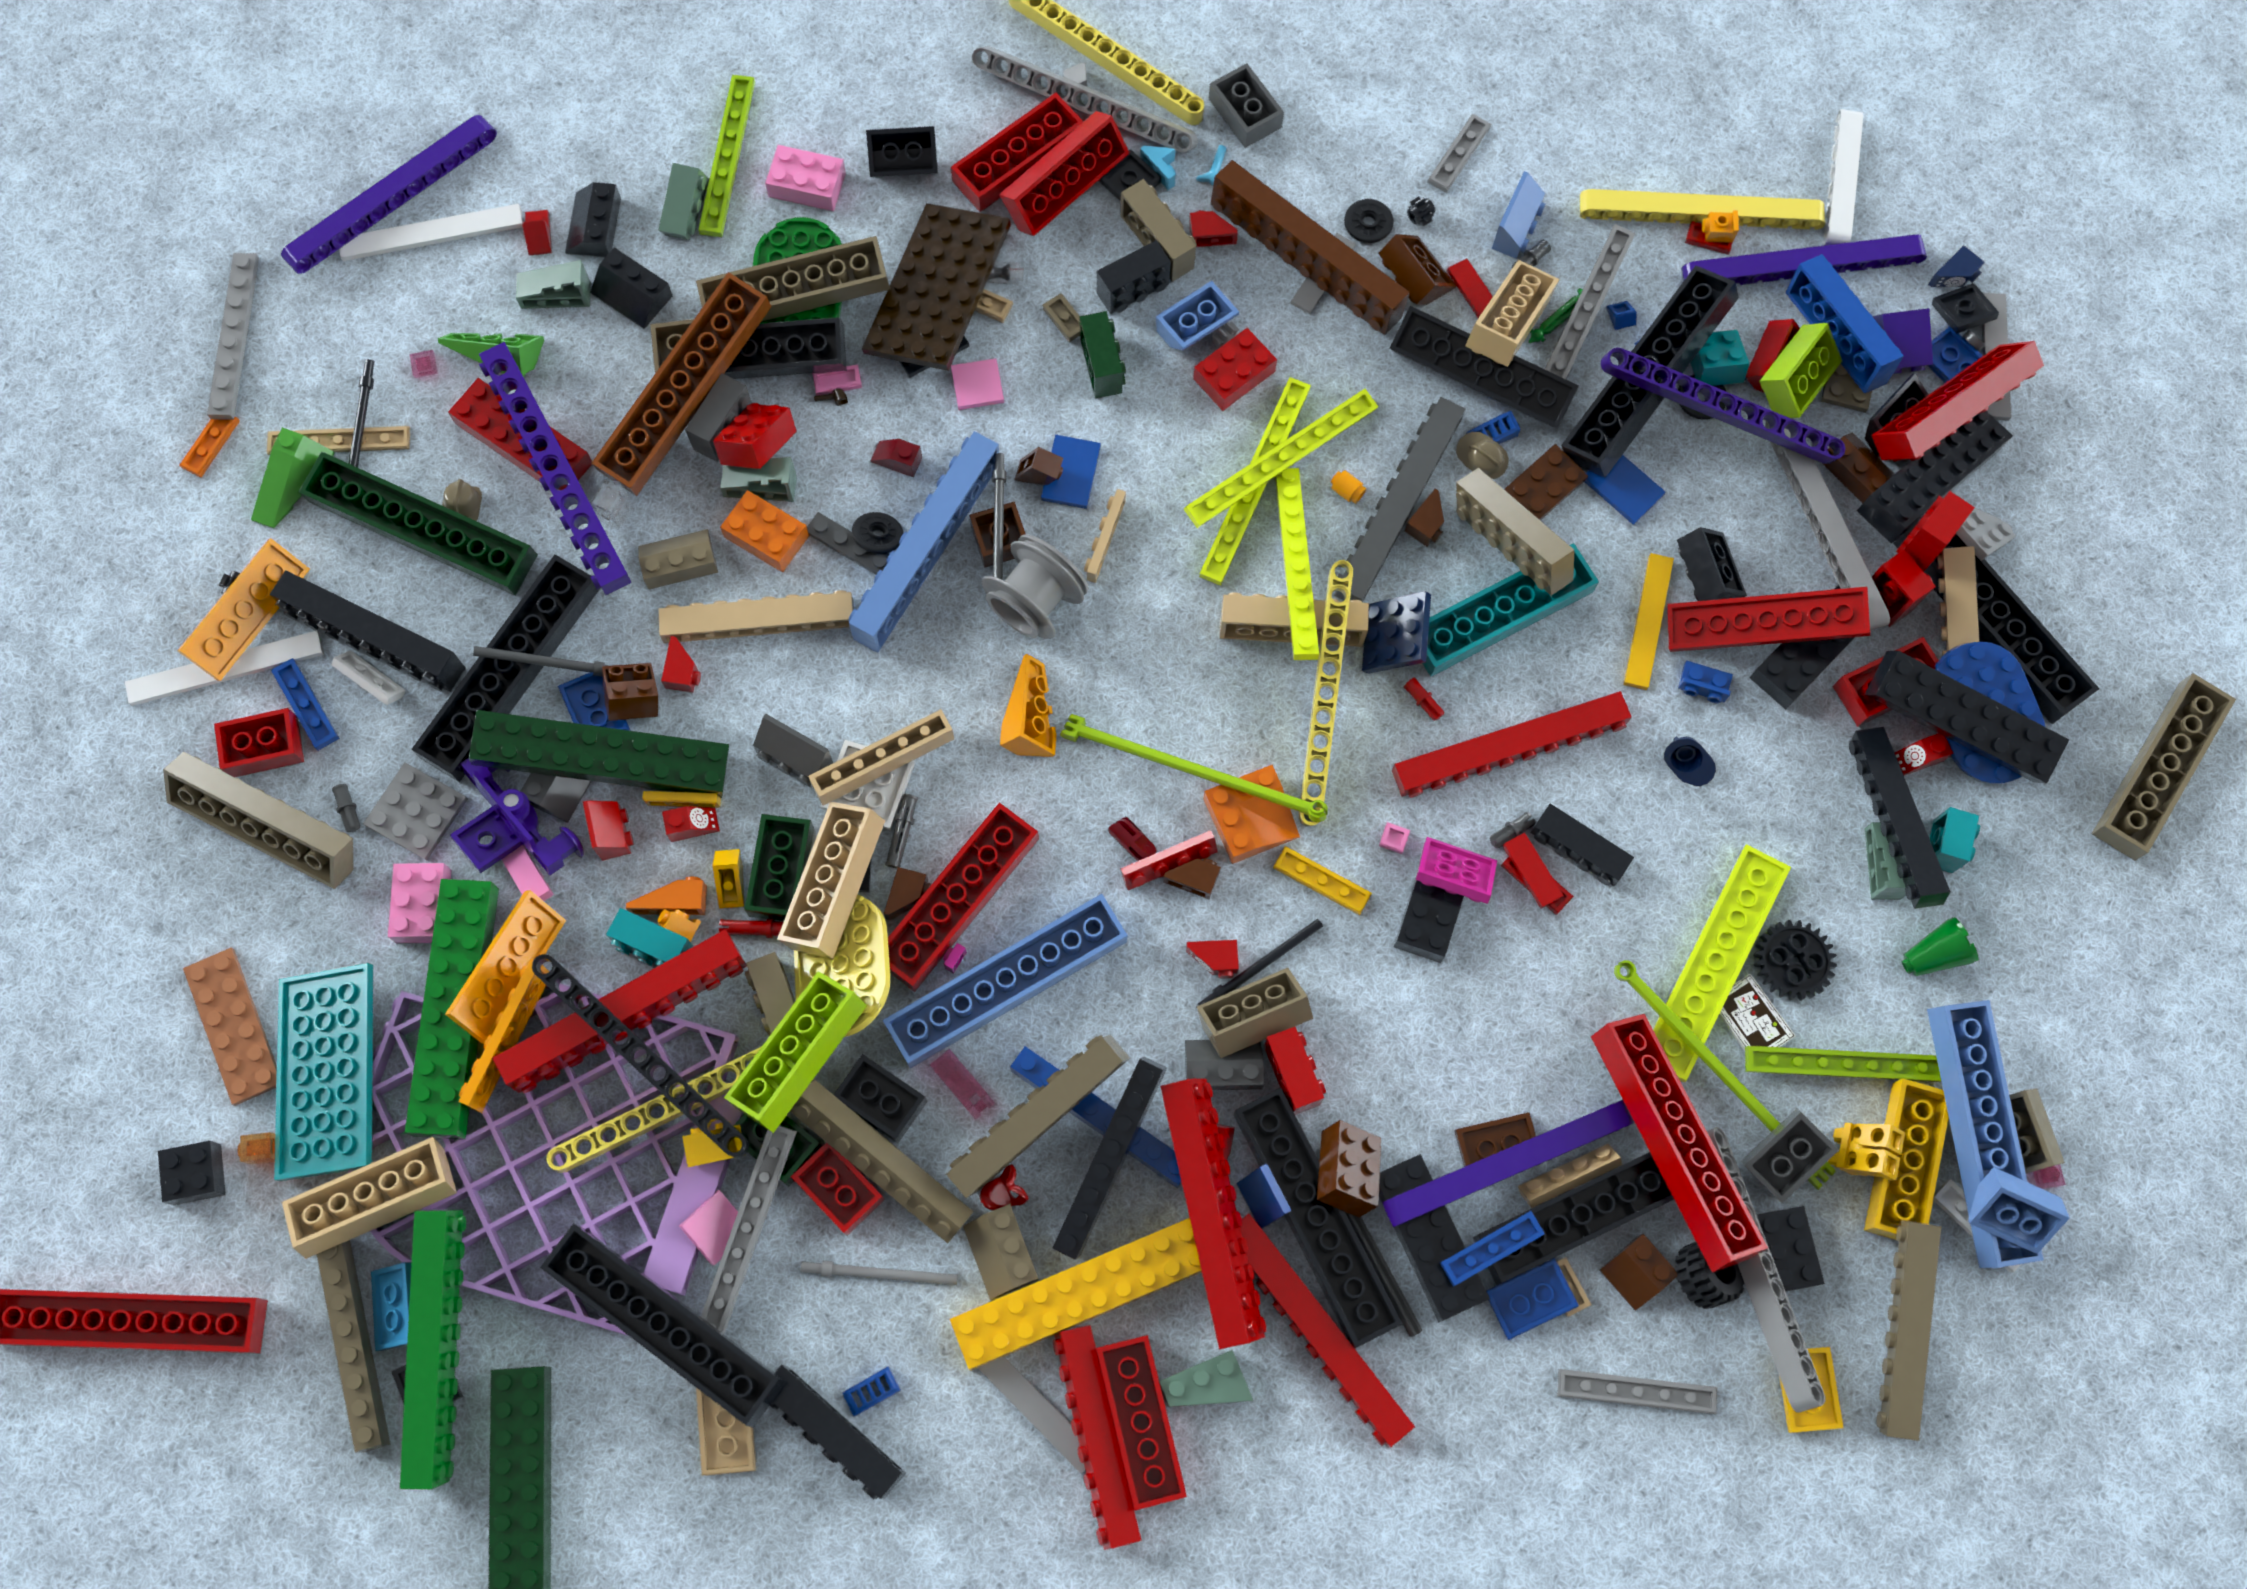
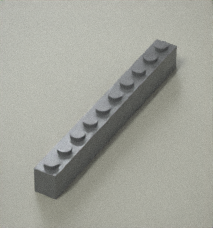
[1335,397,1466,602]

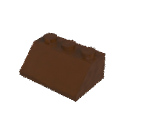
[1378,234,1457,305]
[1822,432,1895,504]

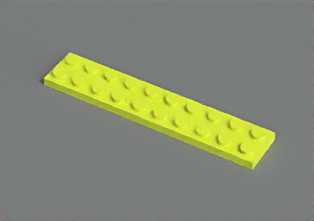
[1653,844,1791,1082]

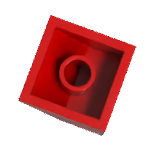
[582,800,634,861]

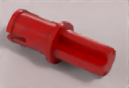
[1403,677,1444,721]

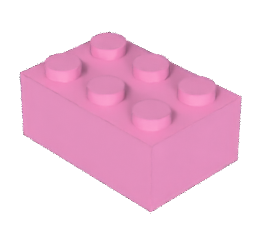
[765,145,846,211]
[388,863,452,943]

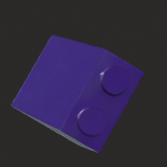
[1873,308,1933,374]

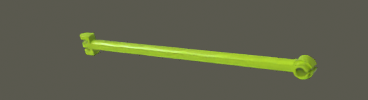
[1060,714,1328,822]
[1614,960,1836,1190]

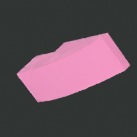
[502,845,554,901]

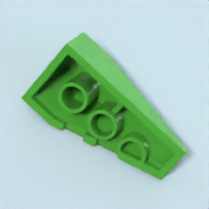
[438,333,544,377]
[251,427,335,528]

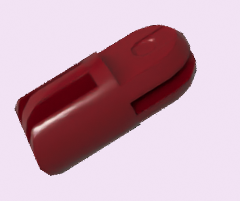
[1108,816,1157,861]

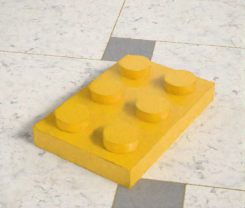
[1779,1347,1844,1433]

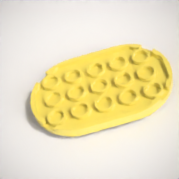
[794,894,890,1037]

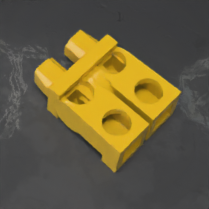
[1828,1123,1905,1181]

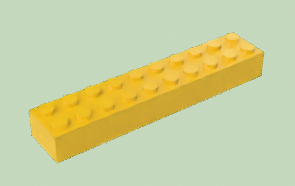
[949,1218,1202,1371]

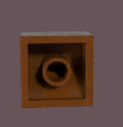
[1599,1234,1678,1311]

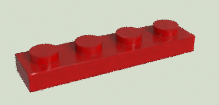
[1121,830,1218,891]

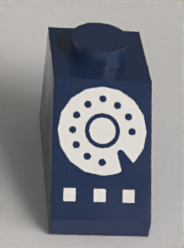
[1928,245,1985,287]

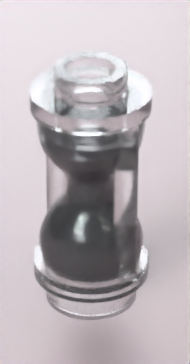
[987,261,1024,286]

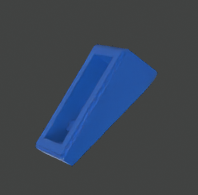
[1466,411,1520,444]
[842,1366,901,1417]

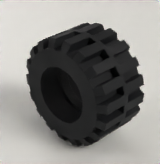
[1675,1242,1745,1309]

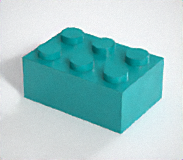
[606,908,694,966]

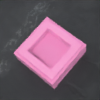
[1379,822,1410,854]

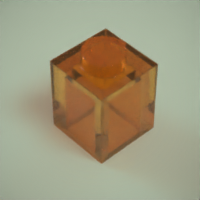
[237,1132,275,1164]

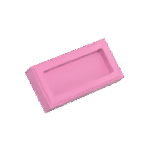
[812,364,862,396]

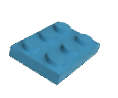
[371,1262,412,1351]

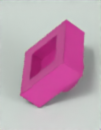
[943,943,967,974]

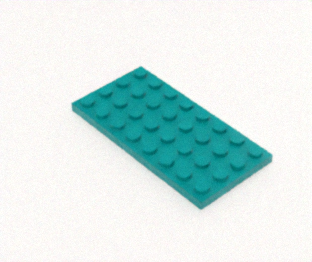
[274,963,373,1181]

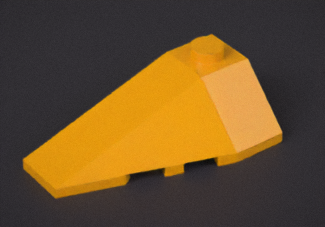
[1000,654,1057,757]

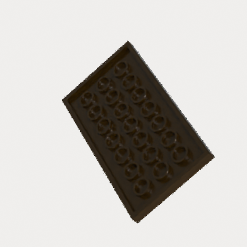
[862,203,1011,371]

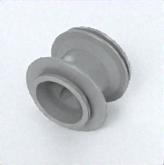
[982,534,1089,639]

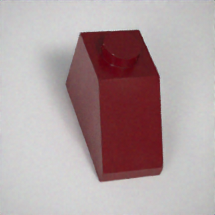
[870,438,923,478]

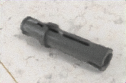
[885,794,918,869]

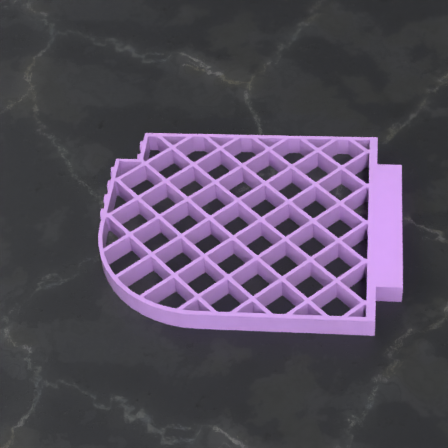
[348,984,743,1335]

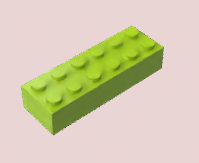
[724,971,867,1133]

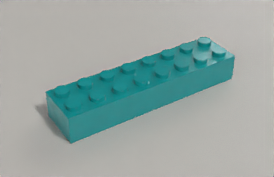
[1422,543,1599,677]

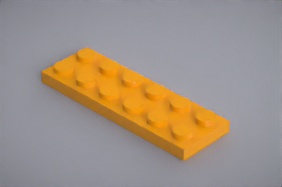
[177,538,310,681]
[445,890,566,1045]
[459,959,550,1113]

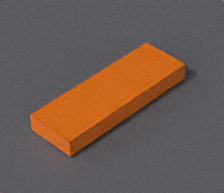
[179,416,240,478]

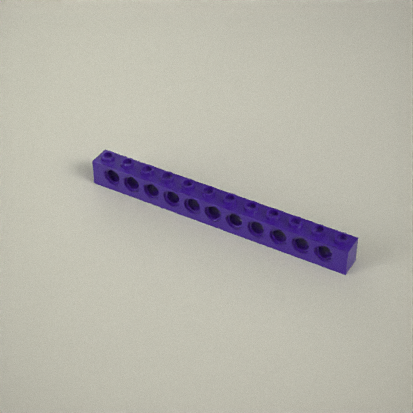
[479,342,632,595]

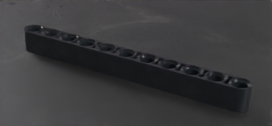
[532,954,749,1158]

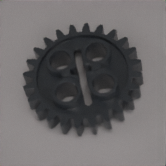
[1753,920,1837,1001]

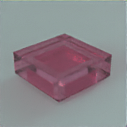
[409,350,438,378]

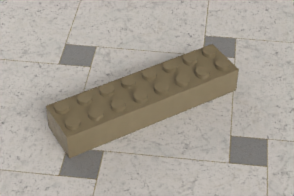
[696,236,890,322]
[2092,673,2236,861]
[163,751,354,889]
[946,1034,1130,1198]

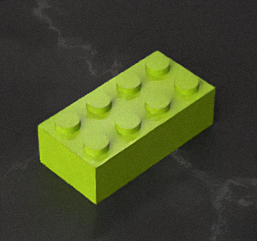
[1760,323,1842,418]

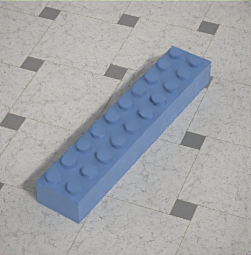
[848,431,999,653]
[883,894,1128,1069]
[1927,1000,2044,1268]

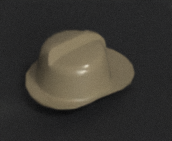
[1456,432,1509,479]
[442,479,482,521]

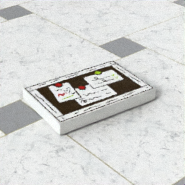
[1719,974,1795,1051]

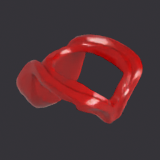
[979,1164,1029,1211]

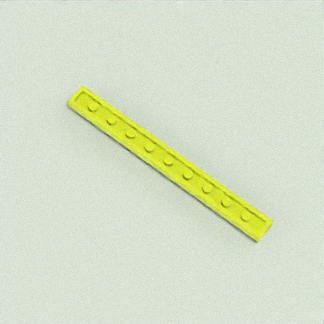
[1199,377,1311,586]
[1184,388,1378,528]
[1275,468,1319,660]

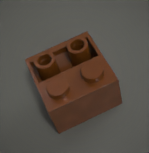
[602,663,658,721]

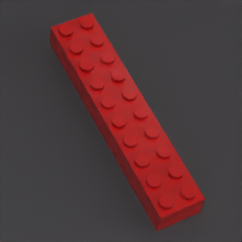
[493,929,747,1093]
[1591,1014,1768,1272]
[1160,1078,1266,1350]
[0,1289,268,1354]

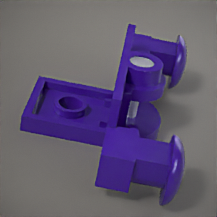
[450,758,584,876]

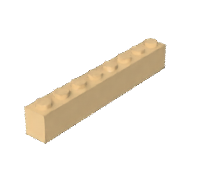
[659,590,854,643]

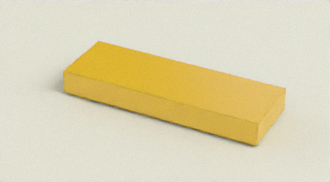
[642,791,721,808]

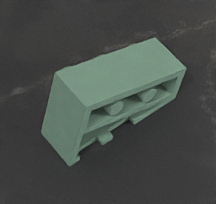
[658,163,709,240]
[516,260,591,309]
[720,457,797,502]
[1865,822,1906,900]
[1159,1350,1254,1407]

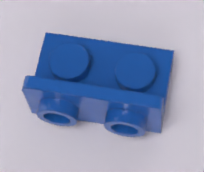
[1678,660,1733,703]

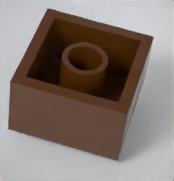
[969,501,1026,568]

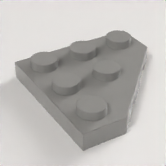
[1956,508,2016,561]

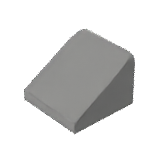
[1063,63,1087,91]

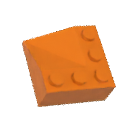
[1203,765,1300,864]

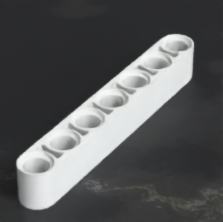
[1823,109,1863,245]

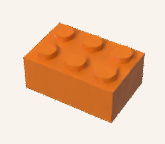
[720,490,809,573]

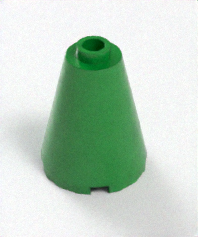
[1901,917,1979,976]

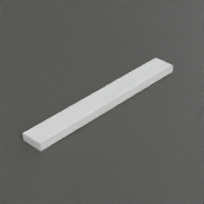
[339,204,523,261]
[125,631,324,706]

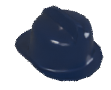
[1664,736,1716,786]

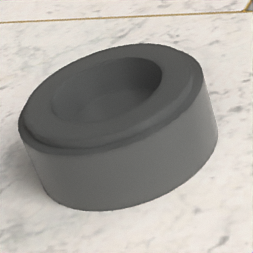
[1963,330,1986,351]

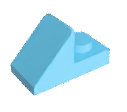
[1140,146,1176,190]

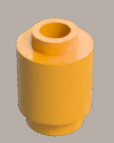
[1331,470,1367,504]

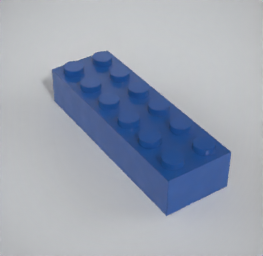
[1785,254,1904,394]

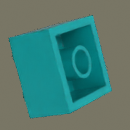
[1690,329,1750,386]
[1929,807,1981,873]

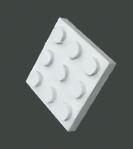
[820,740,915,831]

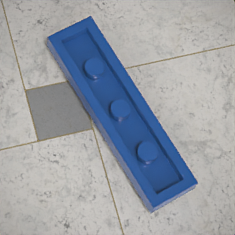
[271,658,340,751]
[1440,1211,1545,1287]

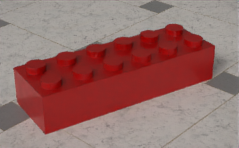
[951,93,1084,212]
[999,111,1130,236]
[448,378,592,490]
[1096,1335,1187,1510]

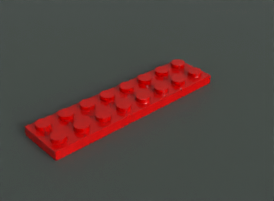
[1667,586,1871,652]

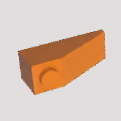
[626,876,707,915]

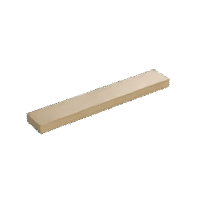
[267,426,410,455]

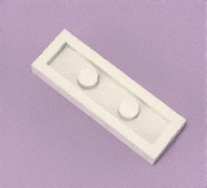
[332,650,406,705]

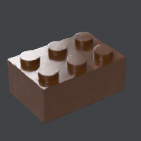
[1317,1120,1381,1218]

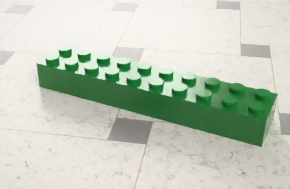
[405,879,499,1140]
[399,1210,466,1490]

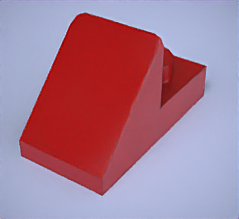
[522,210,552,256]

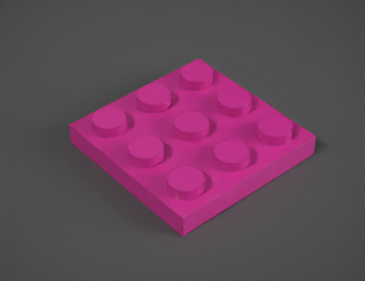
[1415,837,1497,904]

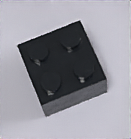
[158,1140,226,1206]

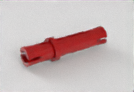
[719,919,784,938]

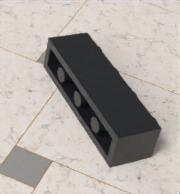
[1530,803,1634,886]

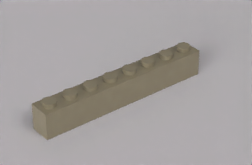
[790,1079,973,1243]
[1876,1220,1941,1441]
[317,1240,391,1452]

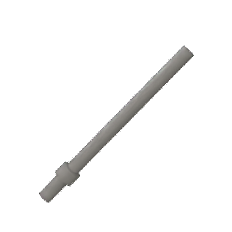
[801,1261,958,1285]

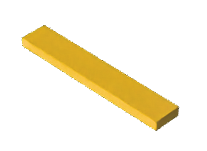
[1623,553,1674,690]

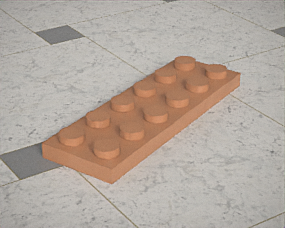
[183,948,277,1106]

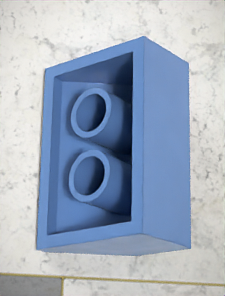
[1492,171,1546,259]
[1156,281,1239,350]
[1968,1167,2070,1254]

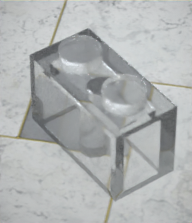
[591,479,633,532]

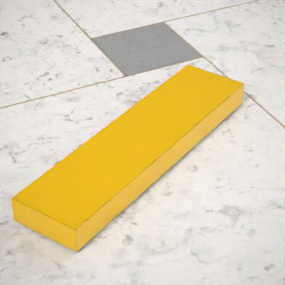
[1273,846,1372,916]

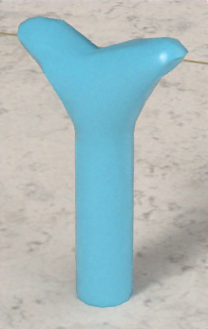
[1196,145,1227,186]

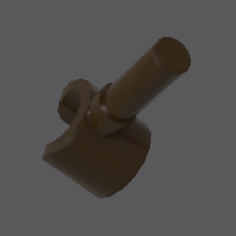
[814,388,848,406]

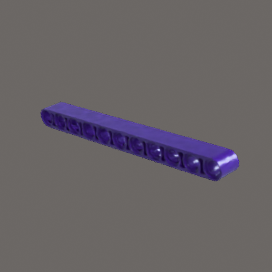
[281,115,497,274]
[1681,234,1927,285]
[1600,347,1846,464]
[1382,1100,1635,1227]

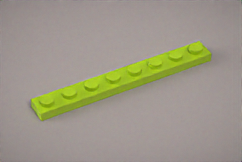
[698,74,755,237]
[1745,1046,1942,1082]

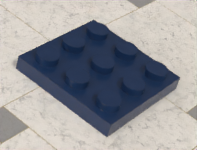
[1362,591,1431,674]

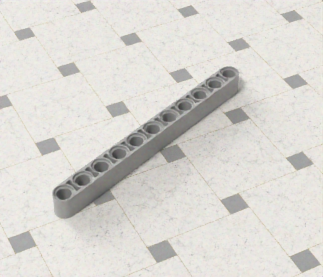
[972,46,1198,153]
[1765,418,1890,630]
[1707,1127,1825,1413]

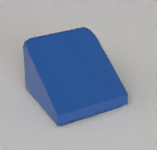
[1606,301,1637,330]

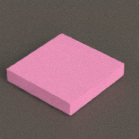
[951,358,1004,410]
[679,1190,738,1265]

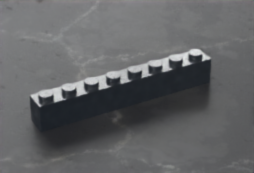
[1849,727,1951,909]
[1052,1057,1167,1260]

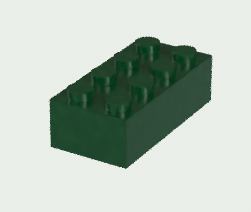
[744,814,814,921]

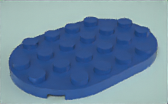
[1935,642,2045,783]

